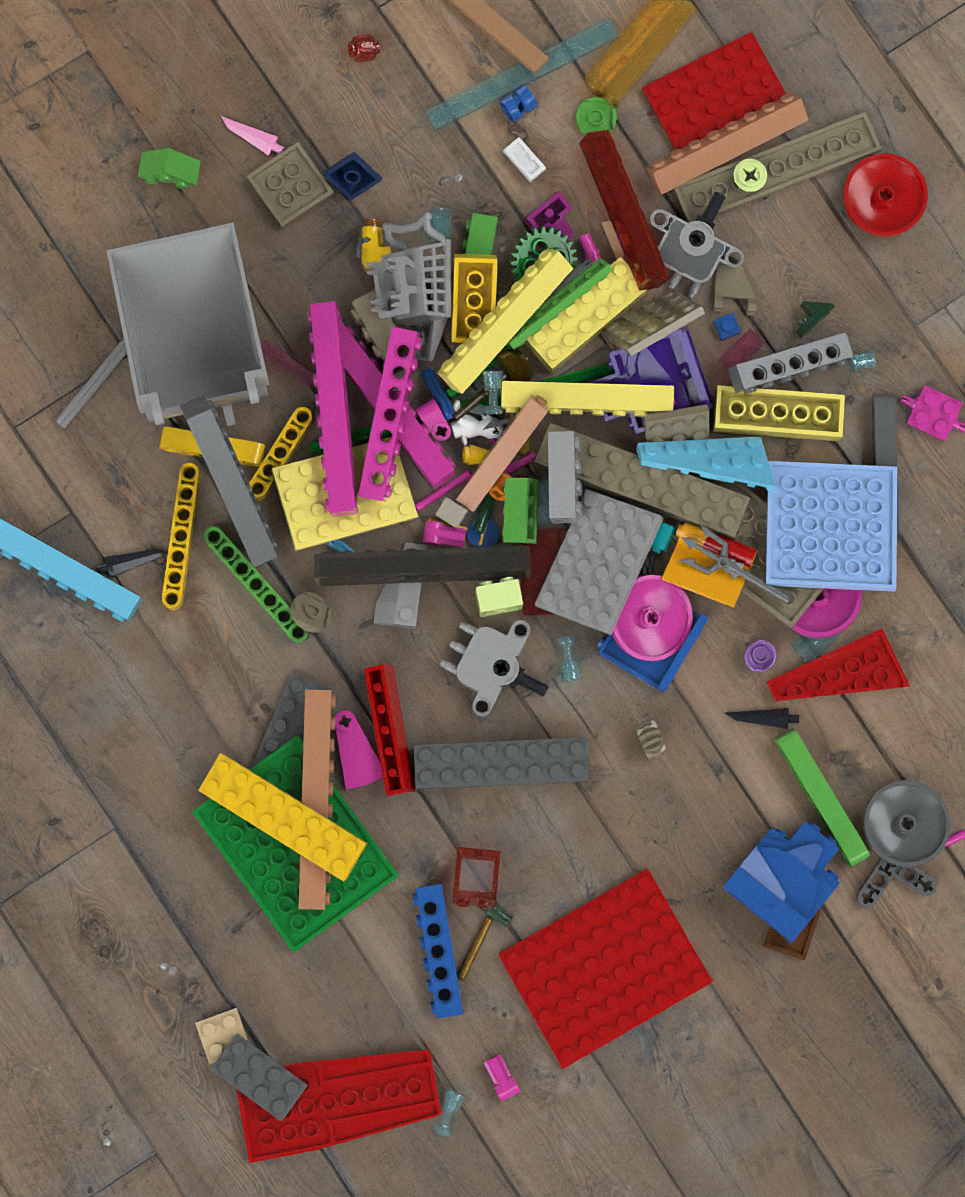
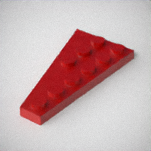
[766,629,910,702]

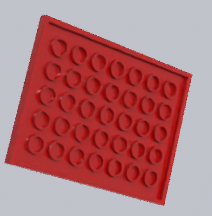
[498,868,713,1069]

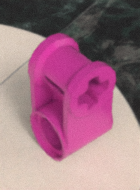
[415,398,451,441]

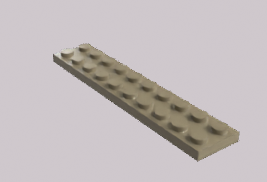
[673,111,882,223]

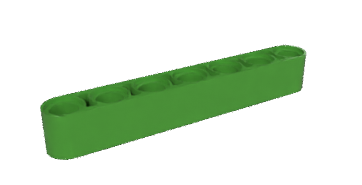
[204,526,309,644]
[774,728,870,867]

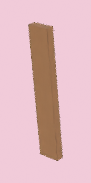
[449,0,549,75]

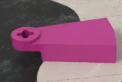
[335,711,383,790]

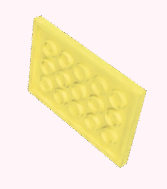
[271,437,418,551]

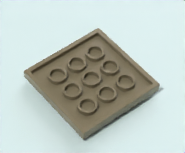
[602,290,705,356]

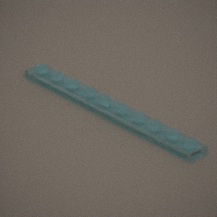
[425,18,619,131]

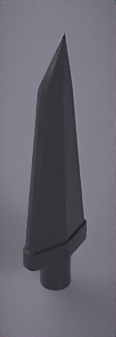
[96,549,168,578]
[725,708,799,729]

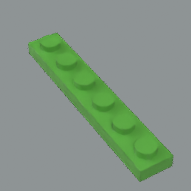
[507,258,613,349]

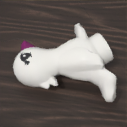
[450,400,503,445]

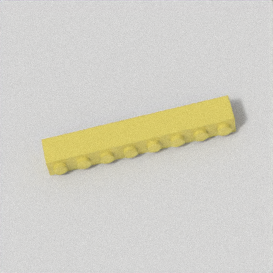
[437,248,573,394]
[501,381,674,417]

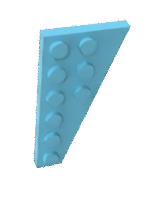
[636,436,776,491]

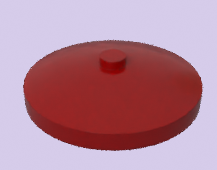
[843,153,928,237]

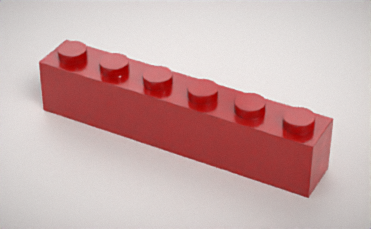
[364,664,416,796]

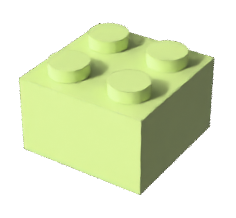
[475,577,523,617]

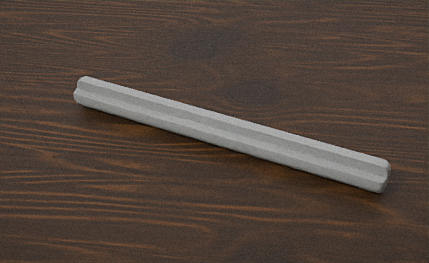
[56,338,127,428]

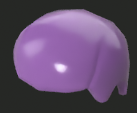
[744,639,777,672]

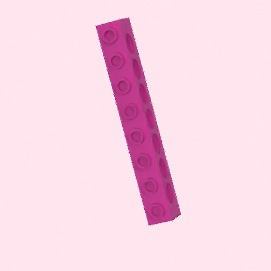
[358,327,422,502]

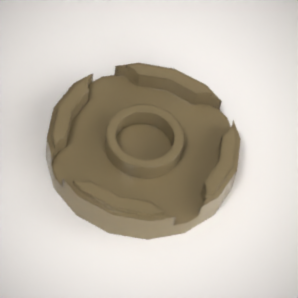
[290,592,332,633]

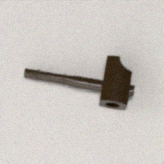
[452,348,533,421]

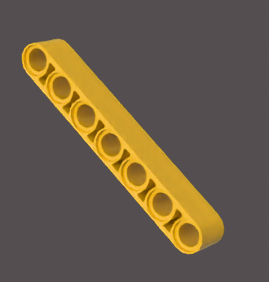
[162,463,201,610]

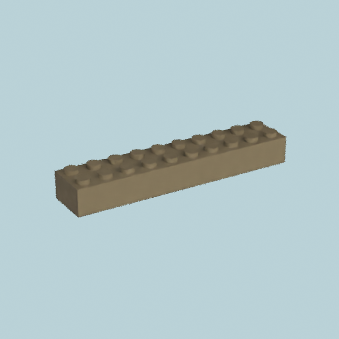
[534,423,750,540]

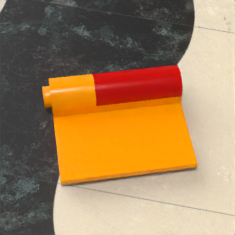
[662,522,758,608]

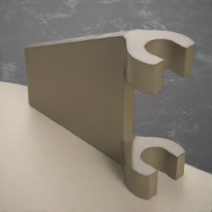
[713,257,757,316]

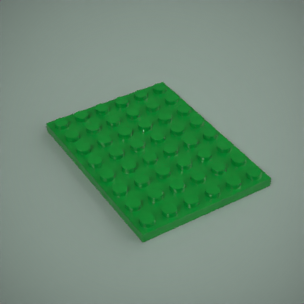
[192,735,399,953]

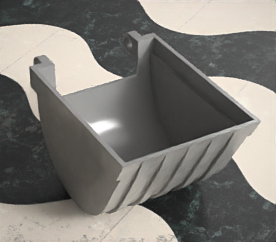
[106,223,270,426]

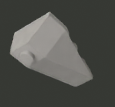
[414,275,453,361]
[373,542,427,629]

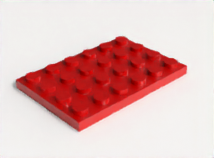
[642,31,786,150]

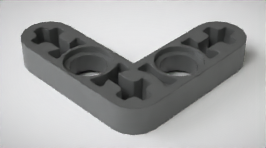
[856,858,937,908]

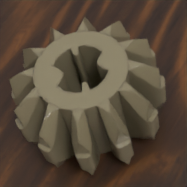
[636,720,666,758]

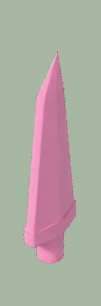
[221,116,285,156]

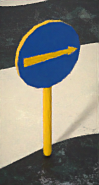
[428,518,499,549]

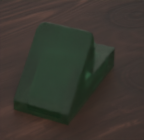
[796,301,835,338]

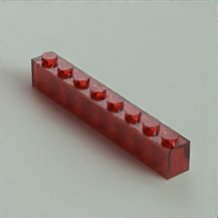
[579,130,670,291]

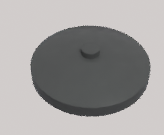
[863,780,951,867]

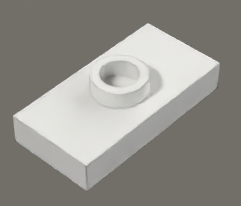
[503,137,546,183]

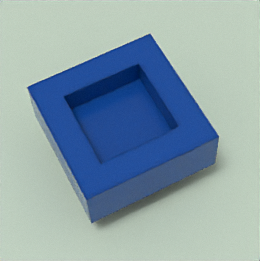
[713,313,741,341]

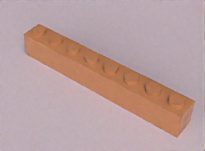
[646,93,809,195]

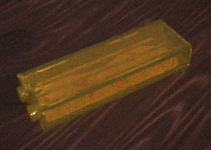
[585,0,697,108]

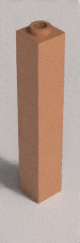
[456,394,549,512]

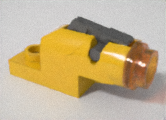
[356,219,391,272]

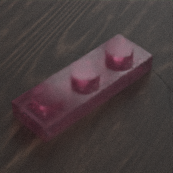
[261,340,314,387]

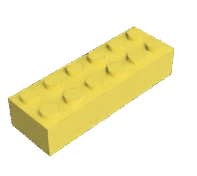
[524,257,648,374]
[712,385,845,441]

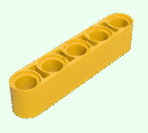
[249,407,313,501]
[159,427,265,467]

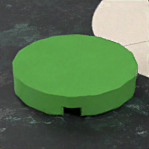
[575,97,617,139]

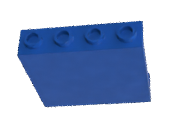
[597,611,709,693]

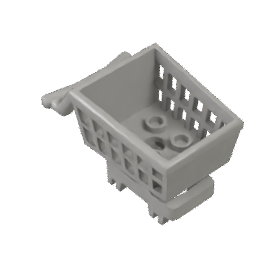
[366,212,451,326]

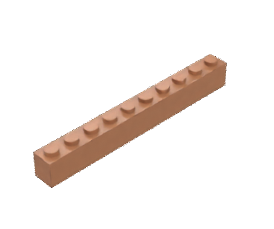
[299,690,336,910]

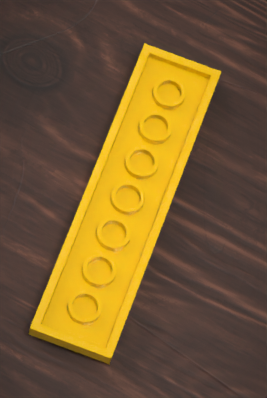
[198,753,368,881]

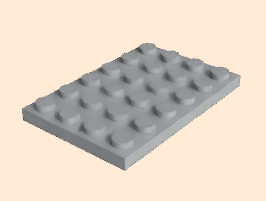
[535,489,664,635]

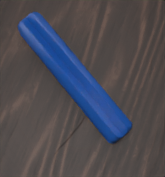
[422,368,456,420]

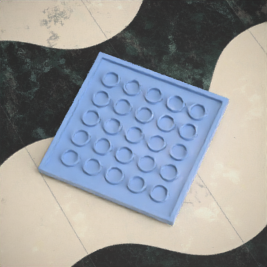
[766,461,897,592]

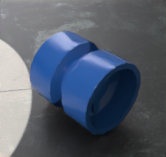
[499,84,538,123]

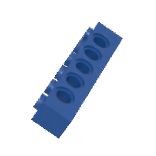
[412,884,463,1019]

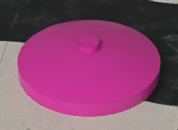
[612,575,693,661]
[792,588,862,638]

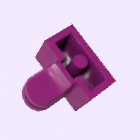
[523,191,573,242]

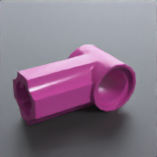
[422,521,466,548]
[484,1054,521,1102]

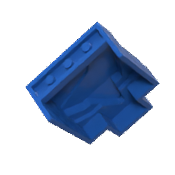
[723,822,840,945]

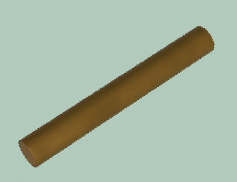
[458,917,493,980]

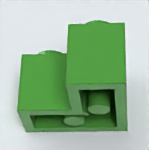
[138,148,201,189]

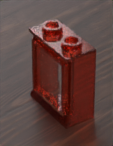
[452,847,501,909]

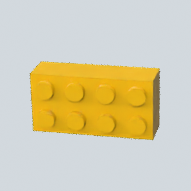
[451,254,497,343]

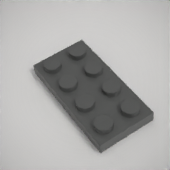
[211,1033,308,1122]

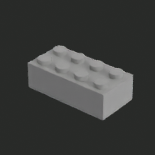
[548,431,582,524]

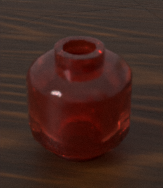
[348,34,380,63]

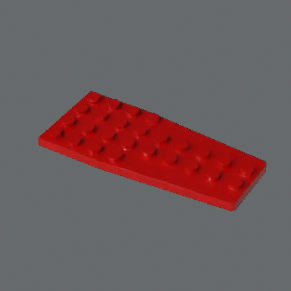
[236,1050,441,1163]

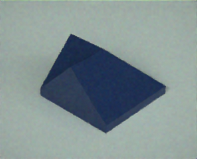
[323,152,382,200]

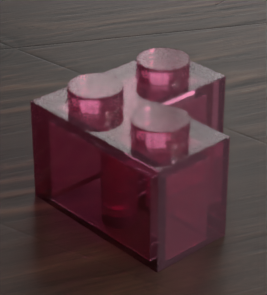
[718,328,765,380]

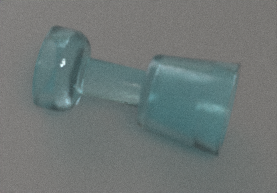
[482,371,503,414]
[556,636,582,682]
[433,1089,465,1138]

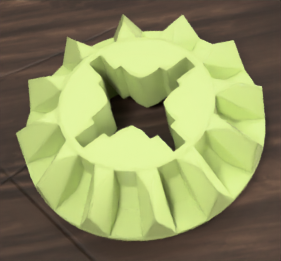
[733,159,767,192]

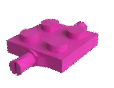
[900,385,965,442]

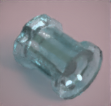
[850,350,876,373]

